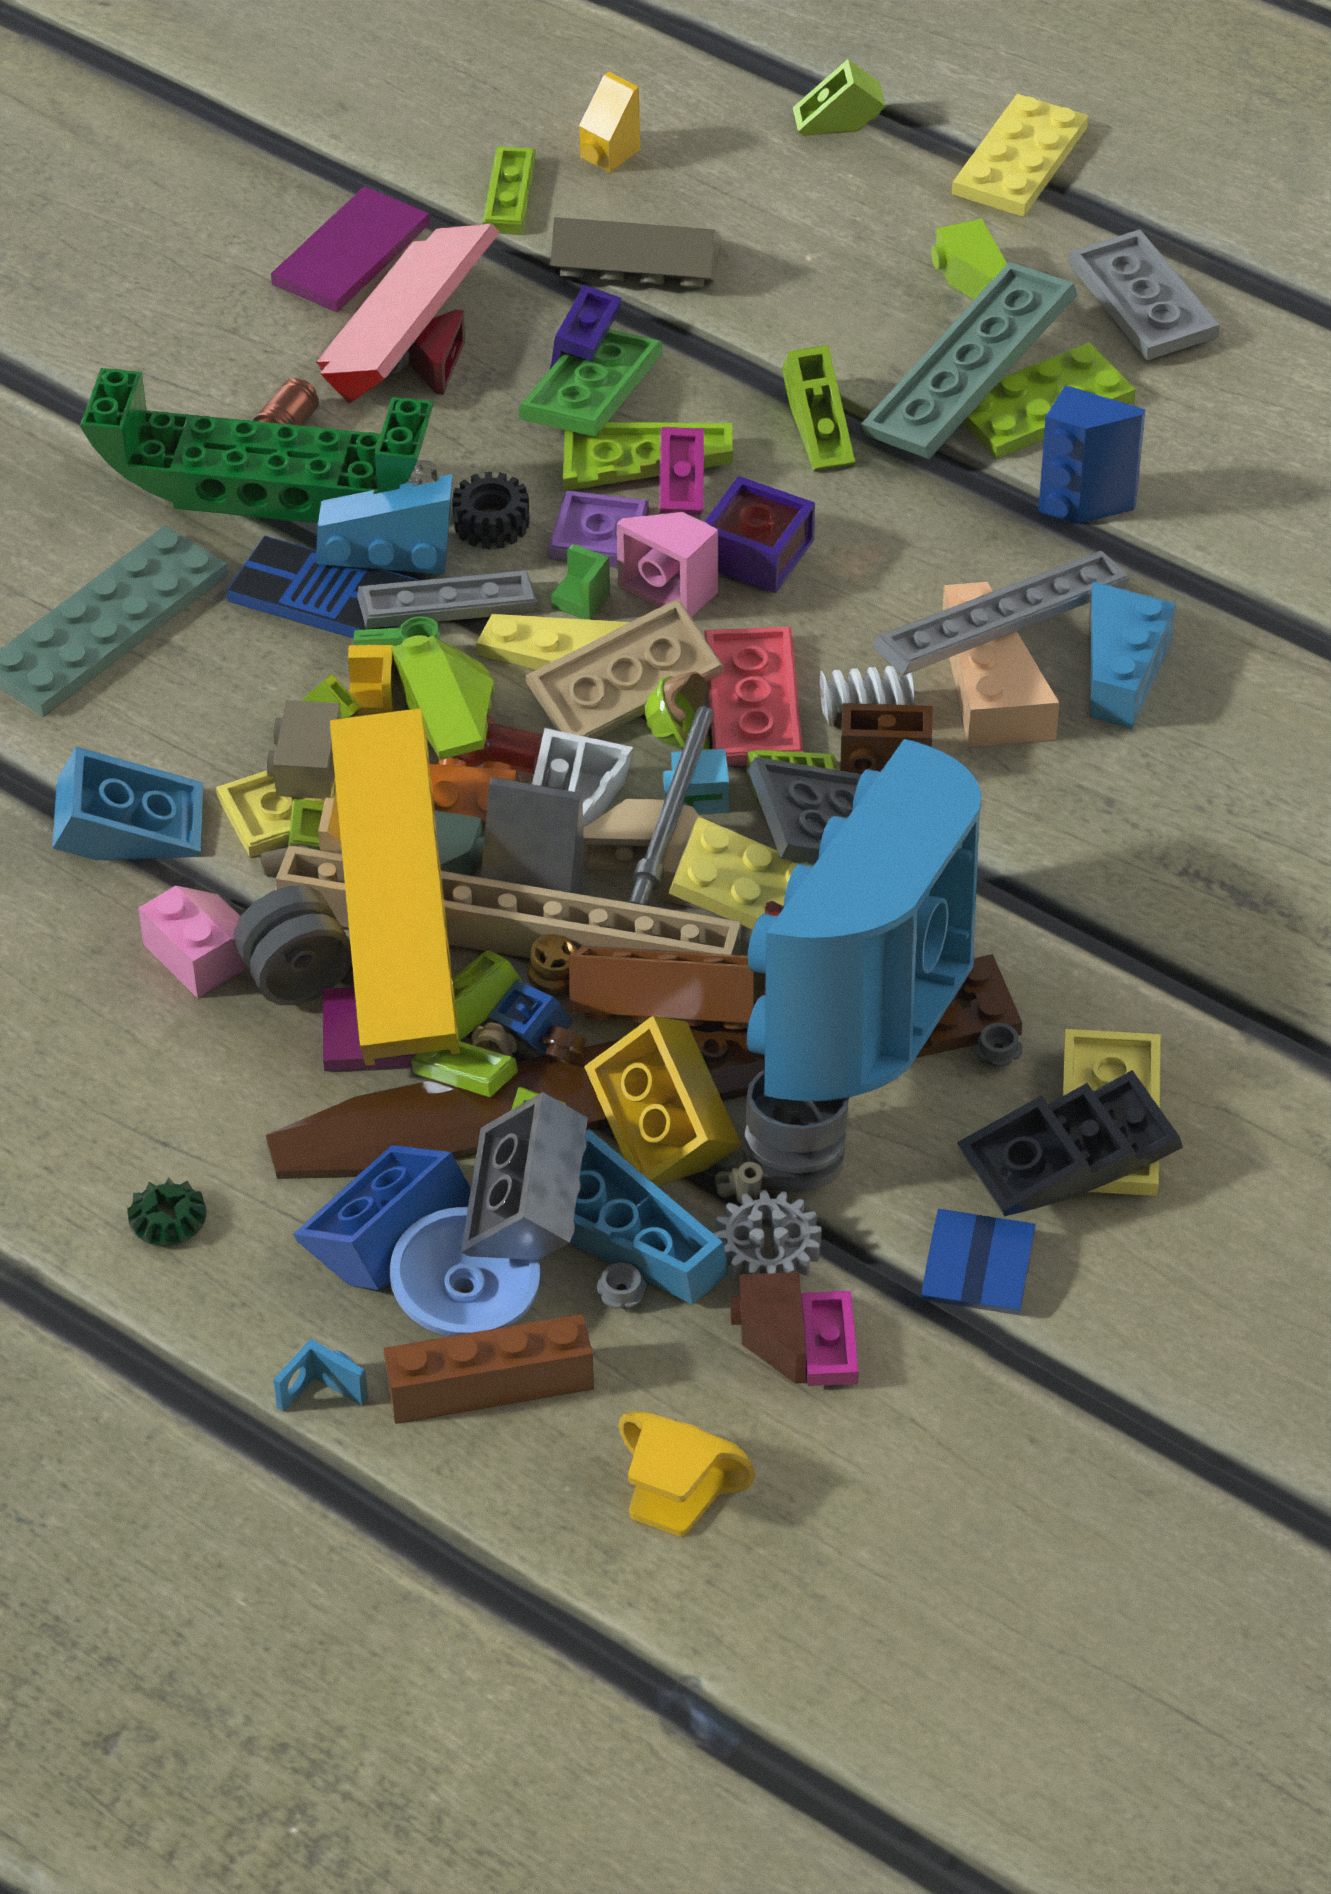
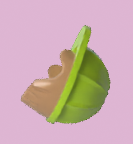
[645,672,713,750]

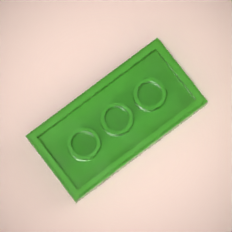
[519,329,663,437]

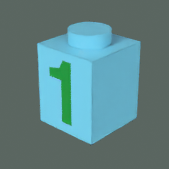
[663,749,729,816]

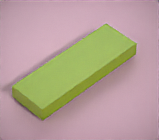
[482,146,536,235]

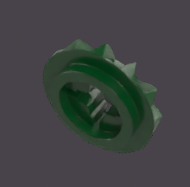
[127,1177,207,1246]

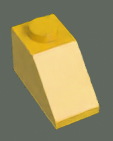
[579,72,640,173]

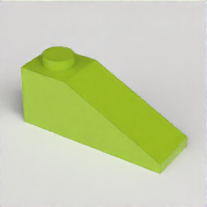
[931,218,1007,300]
[782,345,855,471]

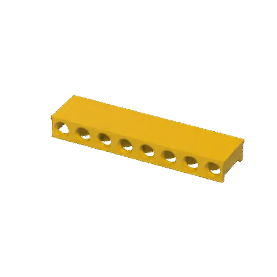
[330,708,460,1066]

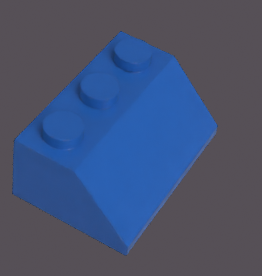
[1038,385,1145,524]
[293,1145,471,1290]

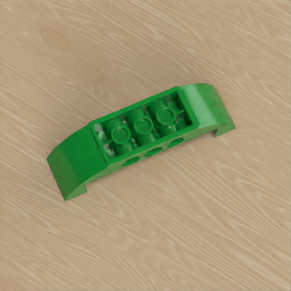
[80,368,434,524]

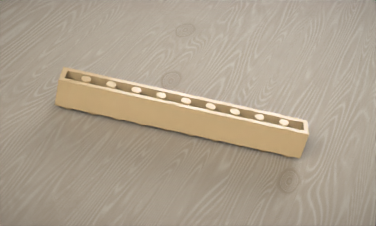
[276,845,741,959]

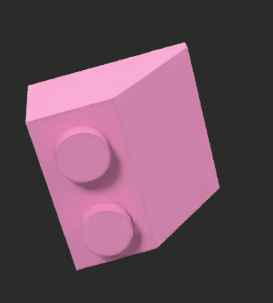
[617,512,718,618]
[138,886,248,998]

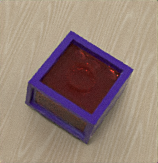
[704,476,815,593]

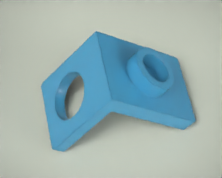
[274,1339,368,1412]

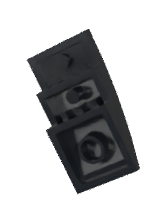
[957,1070,1183,1217]

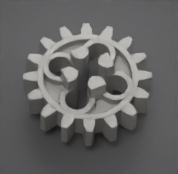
[714,1190,822,1280]

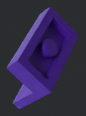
[550,285,622,369]

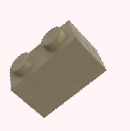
[267,700,341,799]

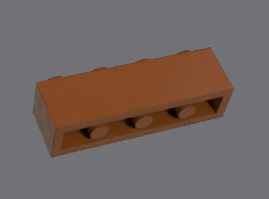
[569,946,765,1029]
[383,1314,594,1424]

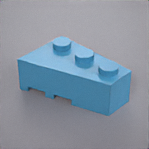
[316,474,453,574]
[1089,581,1176,729]

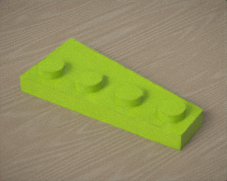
[563,422,733,492]

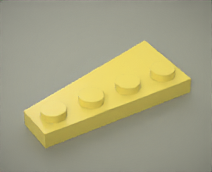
[476,614,630,670]

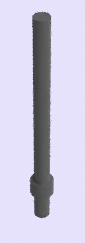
[629,706,714,906]

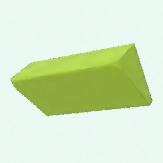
[452,950,523,1041]

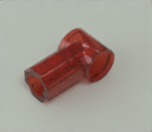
[452,715,542,774]

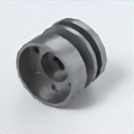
[743,1070,849,1192]

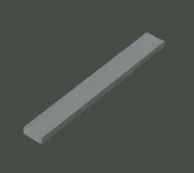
[873,551,1131,675]

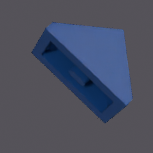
[487,980,573,1056]

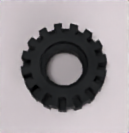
[452,472,530,549]

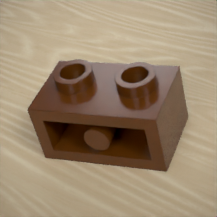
[840,703,933,774]

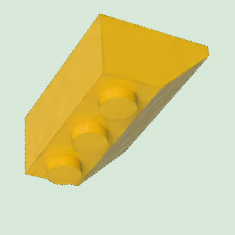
[584,1016,742,1186]

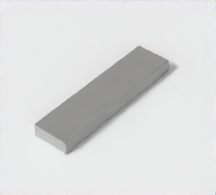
[357,570,537,629]

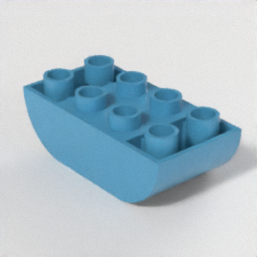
[747,739,981,1101]

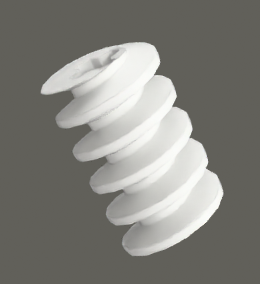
[820,666,914,726]

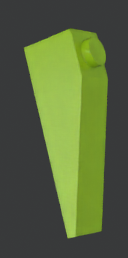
[391,635,495,760]

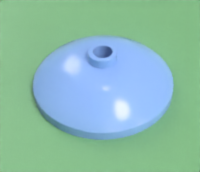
[390,1207,540,1337]

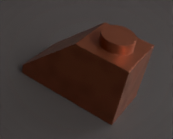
[730,1272,806,1384]

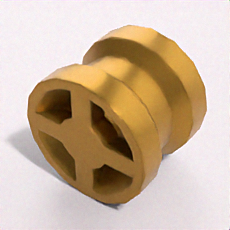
[527,934,577,994]

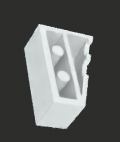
[532,728,633,828]

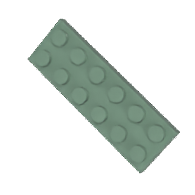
[861,261,1078,459]
[0,525,228,717]

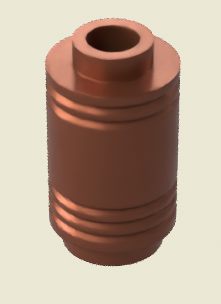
[253,378,319,426]

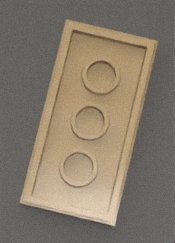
[526,598,724,739]

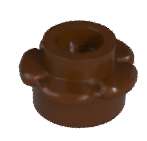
[540,1025,587,1064]

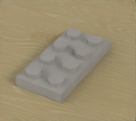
[1069,229,1220,360]

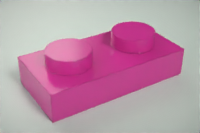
[659,427,704,515]
[801,1291,859,1386]

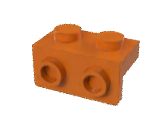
[430,758,520,825]

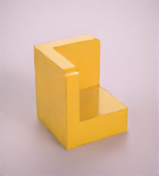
[348,645,395,714]

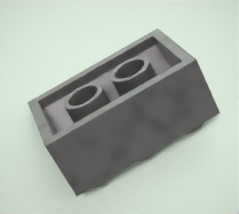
[461,1092,588,1260]

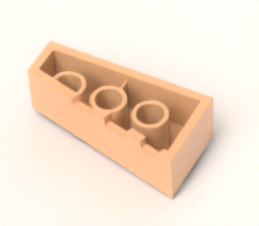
[943,582,1059,747]

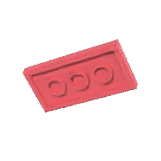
[704,627,803,766]

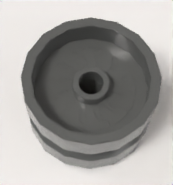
[234,886,352,1005]

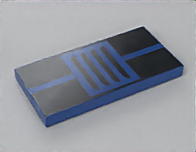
[227,535,419,638]

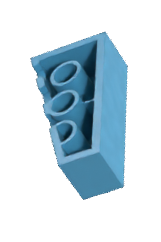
[569,1129,729,1305]

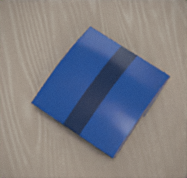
[921,1209,1036,1315]

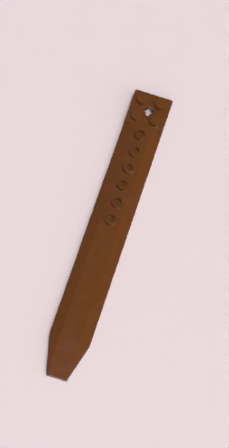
[266,954,1022,1179]

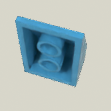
[52,747,203,860]

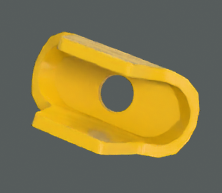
[618,1411,755,1537]

